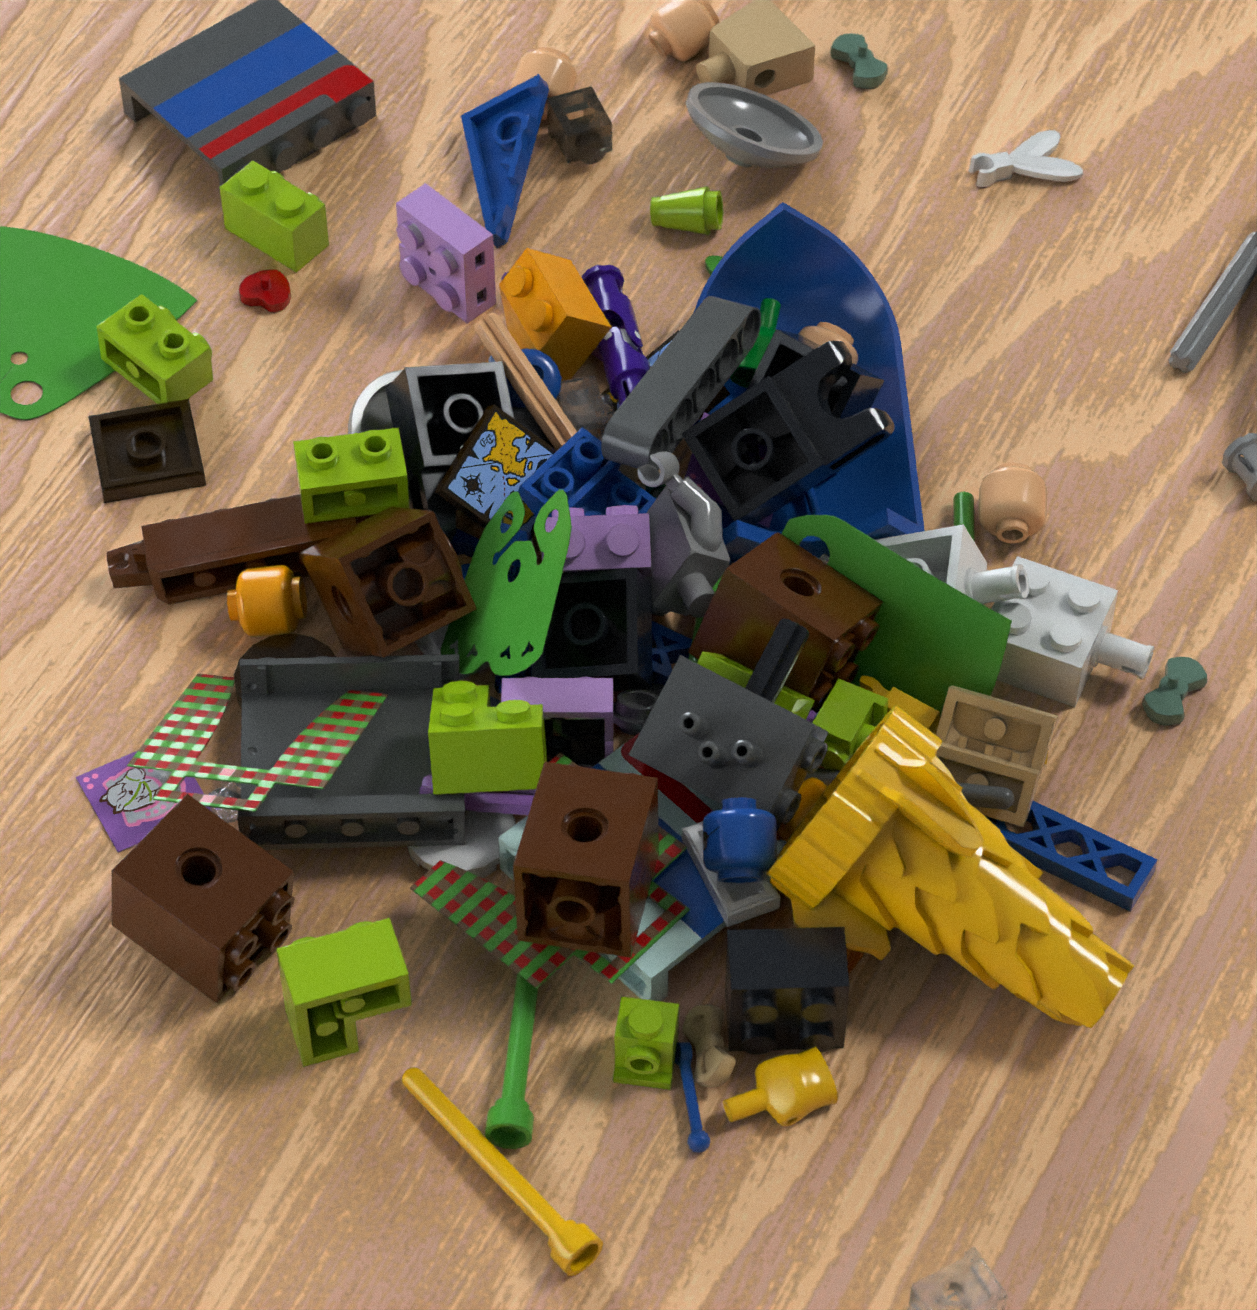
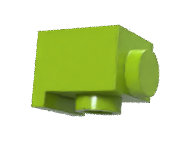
[812,679,889,770]
[613,996,679,1090]

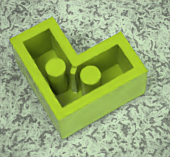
[428,681,547,795]
[276,918,412,1067]

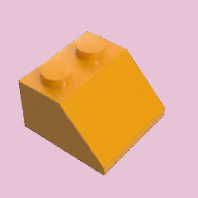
[499,248,612,394]

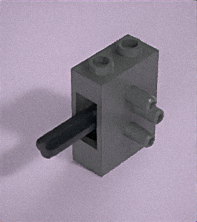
[629,618,829,831]

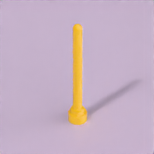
[402,1067,603,1276]

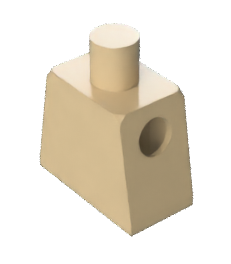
[696,0,815,95]

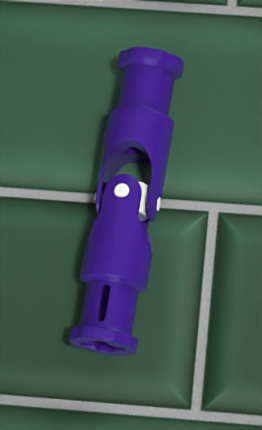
[581,265,651,407]

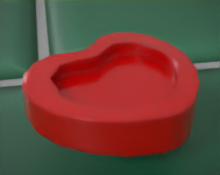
[239,269,291,313]

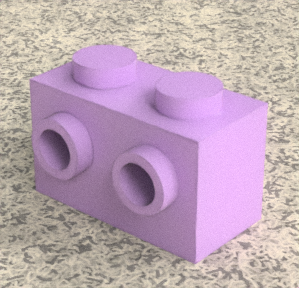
[542,505,652,577]

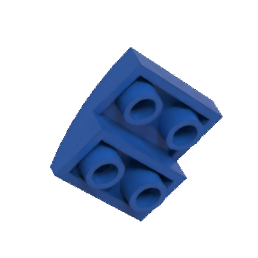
[518,427,656,517]

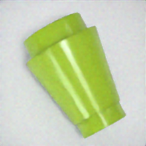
[650,186,723,235]

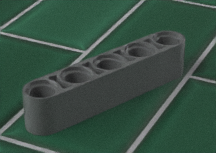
[601,296,761,470]

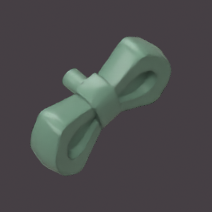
[830,33,888,89]
[1142,657,1208,726]

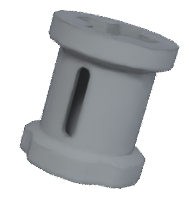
[1222,433,1257,501]

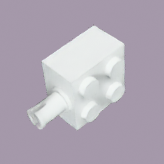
[875,524,1029,605]
[991,556,1154,707]

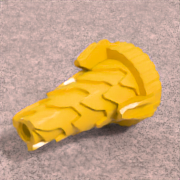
[766,705,1134,1028]

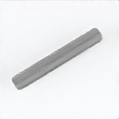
[1169,231,1257,373]

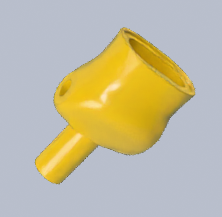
[723,1047,838,1126]

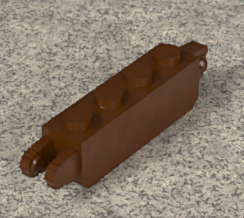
[107,494,375,604]

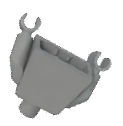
[637,451,730,618]

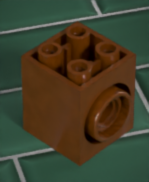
[299,507,477,658]
[688,532,883,713]
[513,762,659,958]
[112,794,295,1003]

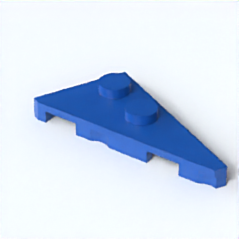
[461,74,549,248]

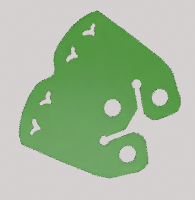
[440,489,572,676]

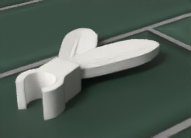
[968,130,1083,187]

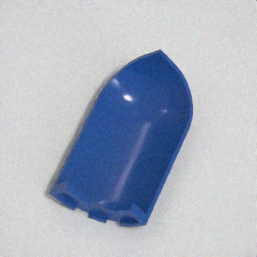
[693,202,925,567]

